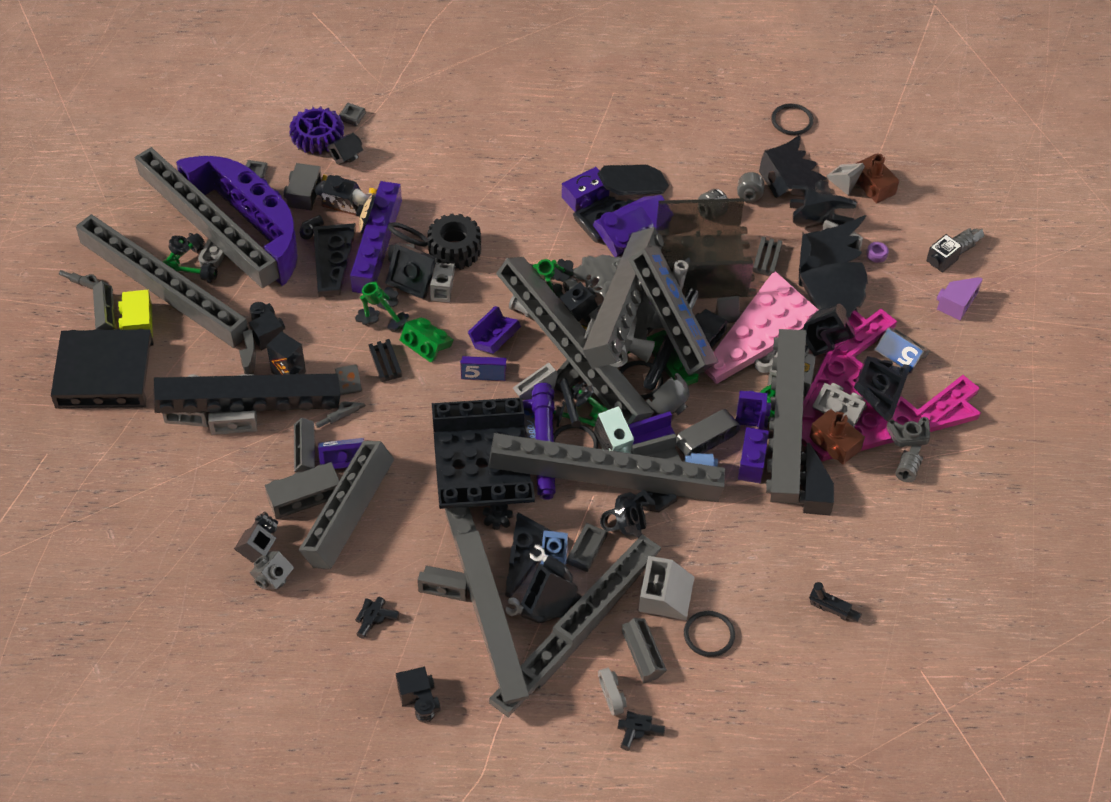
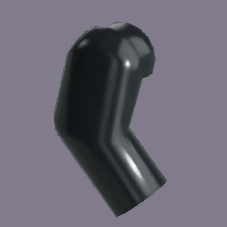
[299,215,324,239]

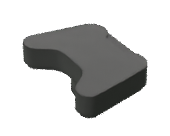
[886,417,930,447]

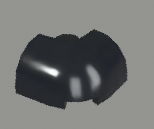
[803,303,855,356]

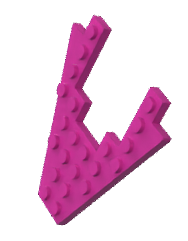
[801,309,981,461]

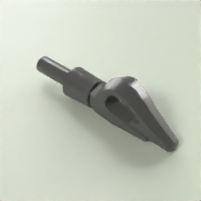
[59,270,99,289]
[315,401,366,428]

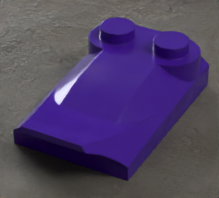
[593,195,673,257]

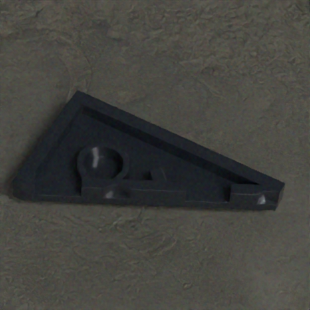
[505,512,551,598]

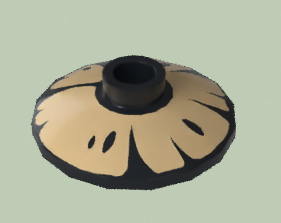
[355,193,376,234]

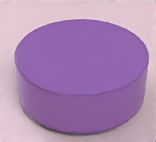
[866,242,889,263]

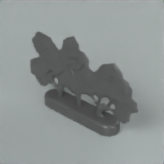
[563,254,664,340]

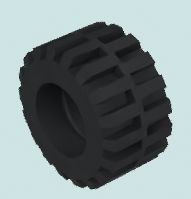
[427,213,481,270]

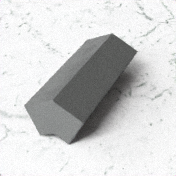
[93,281,115,330]
[294,417,315,472]
[622,618,667,684]

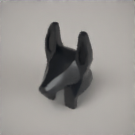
[790,180,857,227]

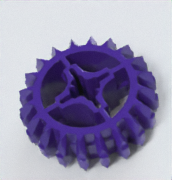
[289,106,344,155]

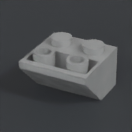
[639,556,694,620]

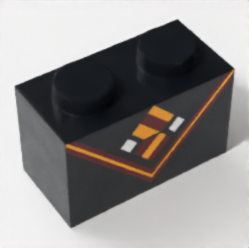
[266,331,306,375]

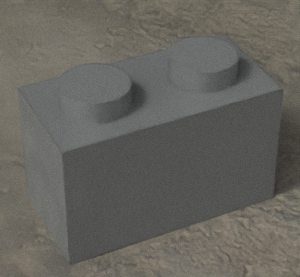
[284,163,322,211]

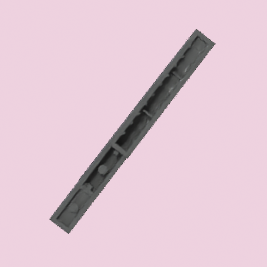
[445,507,529,705]
[489,535,661,718]

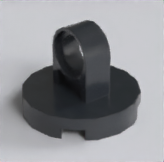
[600,492,646,540]

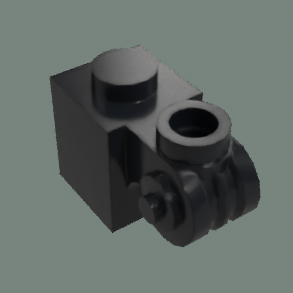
[249,302,285,350]
[234,512,278,563]
[395,666,441,723]

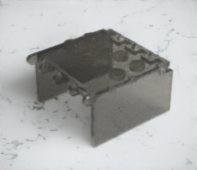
[656,198,757,299]

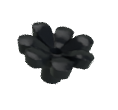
[483,504,514,530]

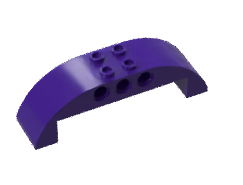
[176,156,298,286]

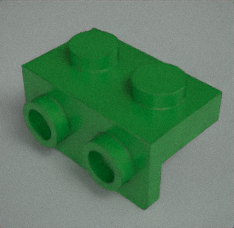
[399,317,454,362]

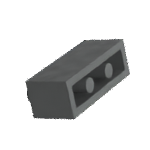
[265,462,339,519]

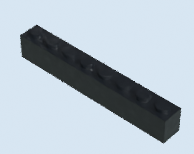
[153,373,341,414]

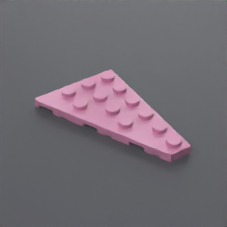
[704,272,819,384]

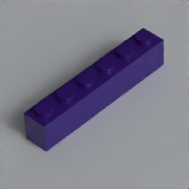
[350,181,402,294]

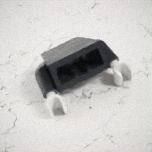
[506,545,582,623]

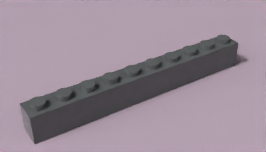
[134,147,280,289]
[76,214,248,348]
[582,227,663,369]
[496,257,654,425]
[489,433,725,502]

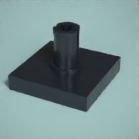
[385,242,437,299]

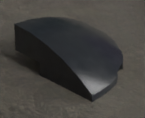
[800,262,868,320]

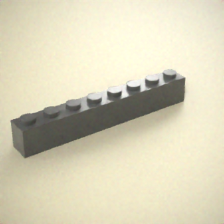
[766,329,806,504]

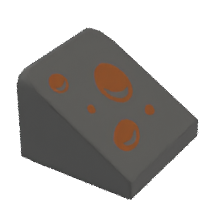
[335,365,362,395]

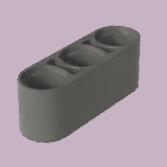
[676,409,741,456]

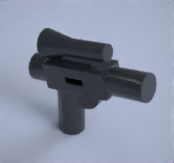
[355,597,400,639]
[617,710,665,751]

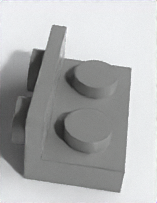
[812,383,867,427]

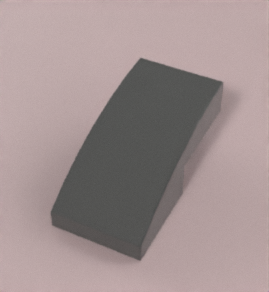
[239,330,256,375]

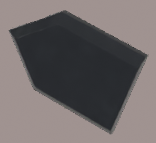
[573,196,636,242]

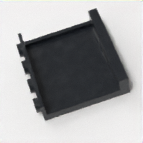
[51,329,154,408]

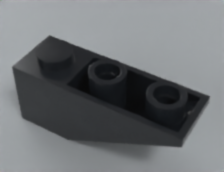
[799,443,834,516]

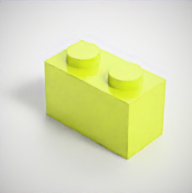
[118,289,153,337]

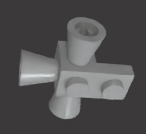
[584,318,655,367]

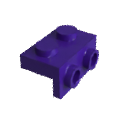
[468,306,521,354]
[735,391,771,430]

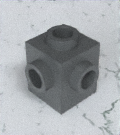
[250,551,294,590]

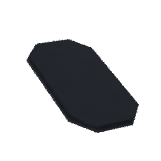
[597,164,669,196]

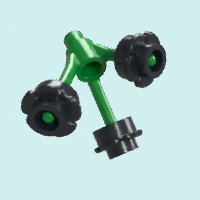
[163,233,218,283]

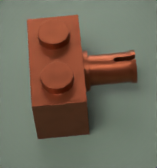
[855,153,899,204]
[809,409,865,465]

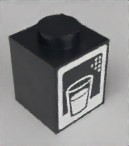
[926,234,962,273]

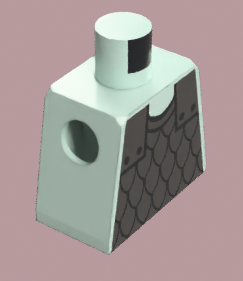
[594,406,634,454]

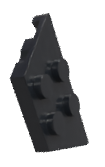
[854,356,911,422]

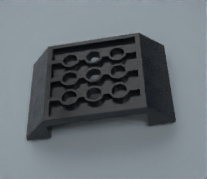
[431,397,535,509]

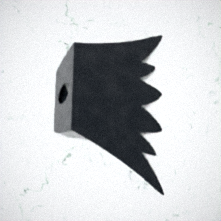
[759,136,831,198]
[799,215,866,312]

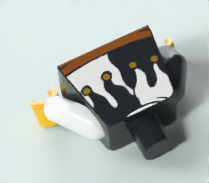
[315,174,377,215]

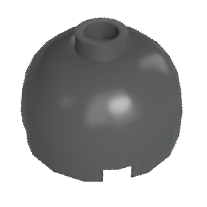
[646,373,690,415]

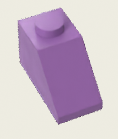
[936,277,983,320]

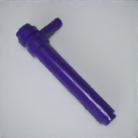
[523,383,556,500]

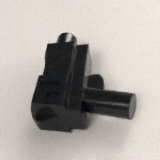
[809,582,862,622]

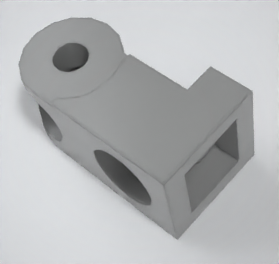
[430,262,455,303]

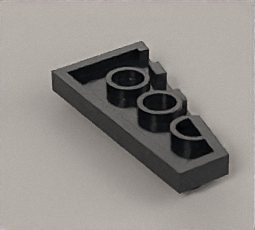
[313,223,356,297]

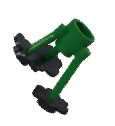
[530,259,574,298]
[355,282,410,331]
[553,381,608,427]

